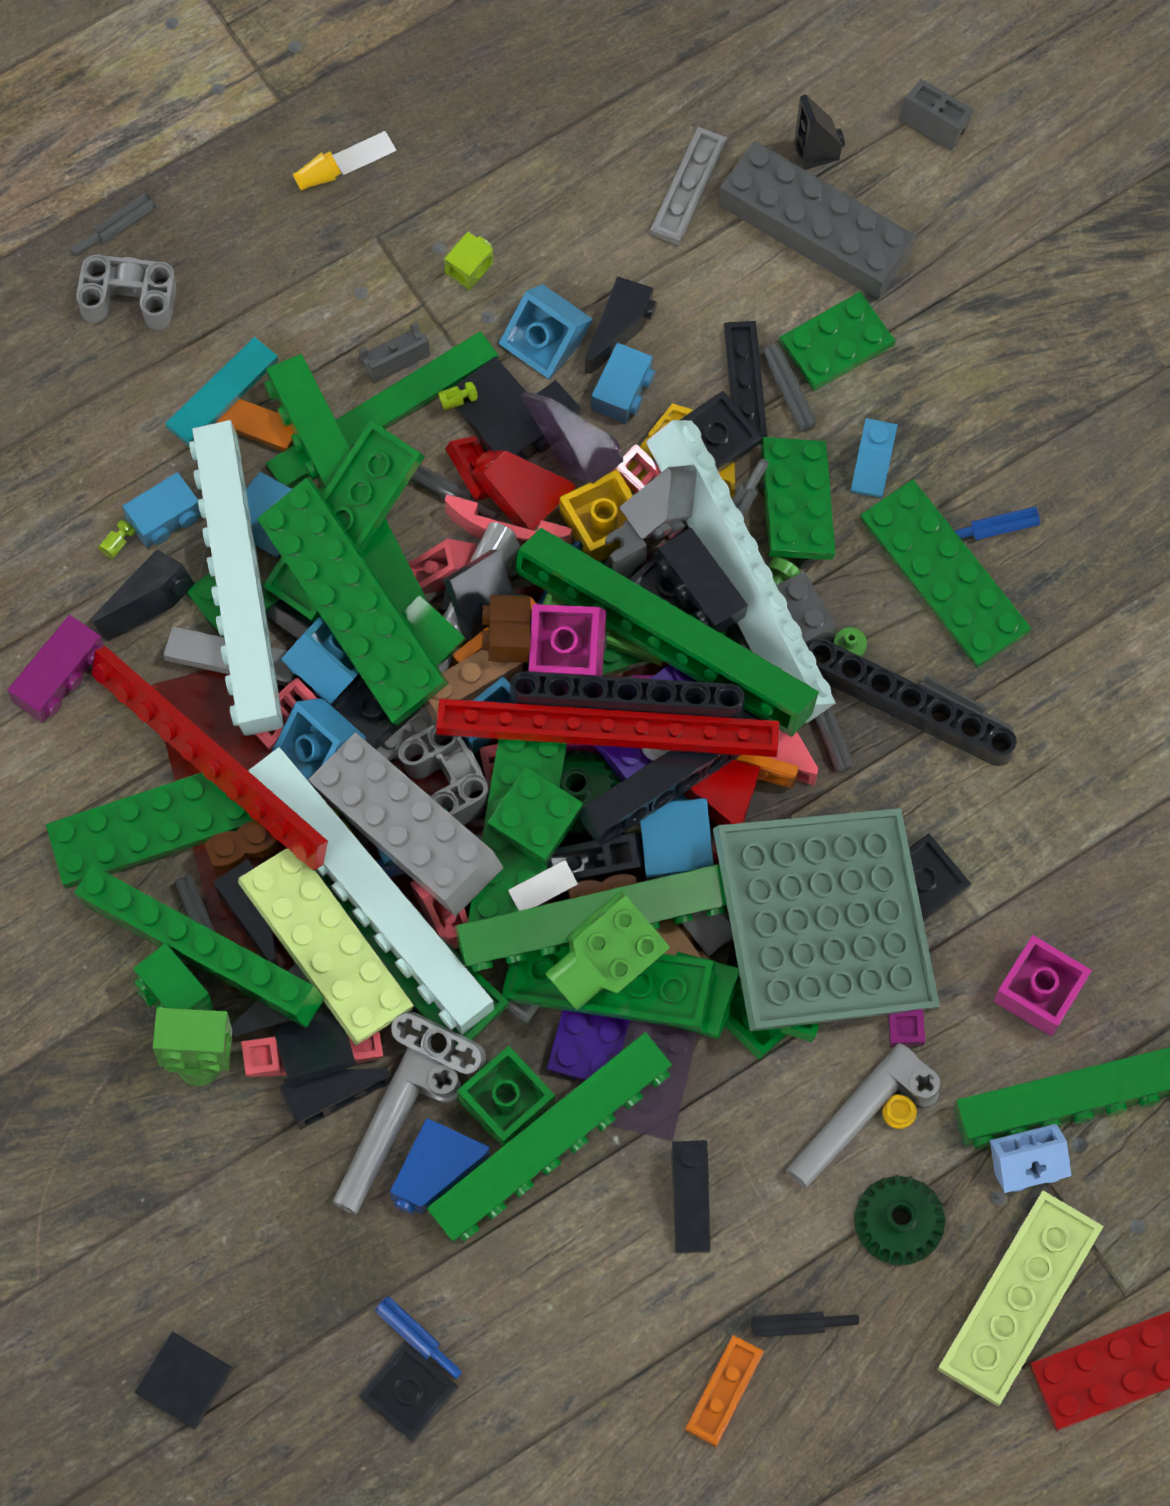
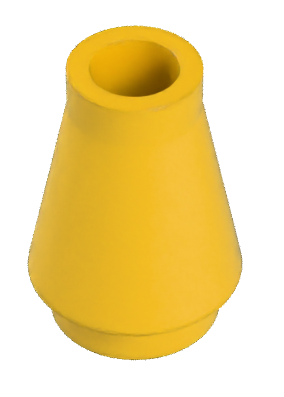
[293,151,342,191]

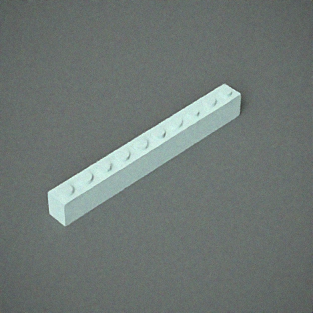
[189,420,284,736]
[646,420,836,723]
[248,747,494,1035]

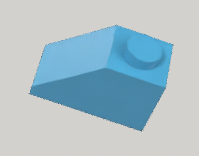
[851,418,898,498]

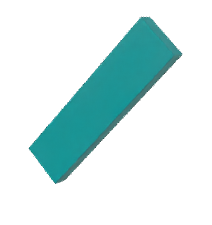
[165,337,279,448]

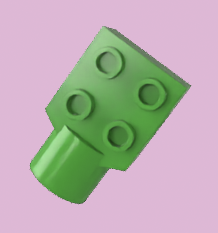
[545,891,670,1010]
[153,1007,233,1086]

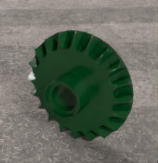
[560,749,621,833]
[854,1175,946,1266]

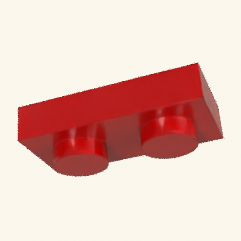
[445,436,491,501]

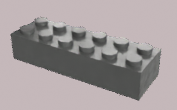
[718,140,916,300]

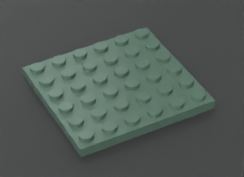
[713,808,940,1031]

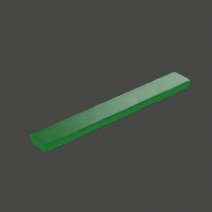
[265,331,499,488]

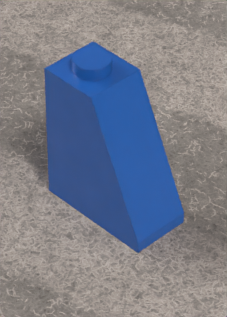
[390,1118,490,1214]

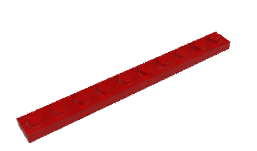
[92,646,328,871]
[436,699,779,757]

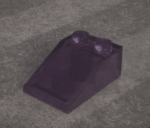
[520,392,624,483]
[609,1020,698,1141]

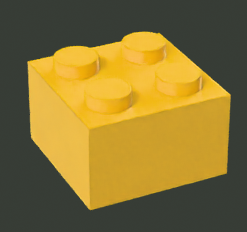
[560,469,645,562]

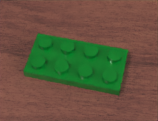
[760,437,836,560]

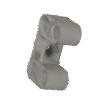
[76,254,177,330]
[398,723,490,825]

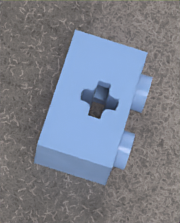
[990,1124,1071,1193]

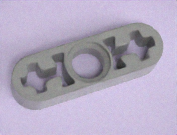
[391,1012,486,1074]

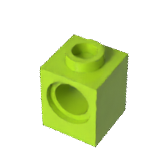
[444,232,494,290]

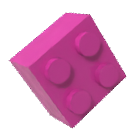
[529,604,606,676]
[993,935,1092,1037]

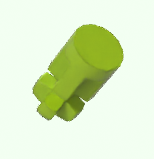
[438,382,478,411]
[98,520,135,559]

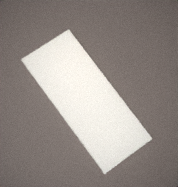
[333,131,397,175]
[508,860,578,911]

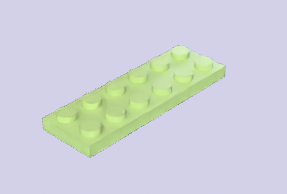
[238,848,414,1046]
[937,1190,1104,1407]

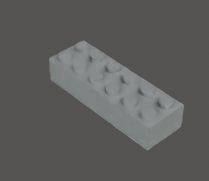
[308,732,503,917]

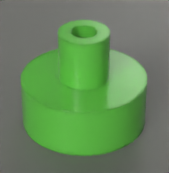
[768,557,801,585]
[834,627,867,657]

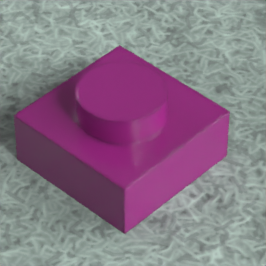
[888,1009,925,1047]

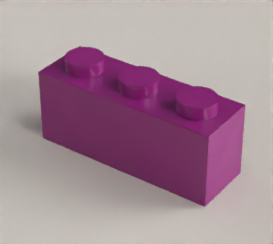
[7,614,104,723]

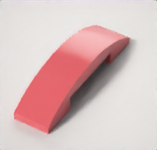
[445,495,572,546]
[241,1031,383,1077]

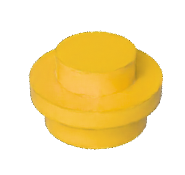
[882,1095,917,1129]

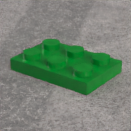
[779,291,895,391]

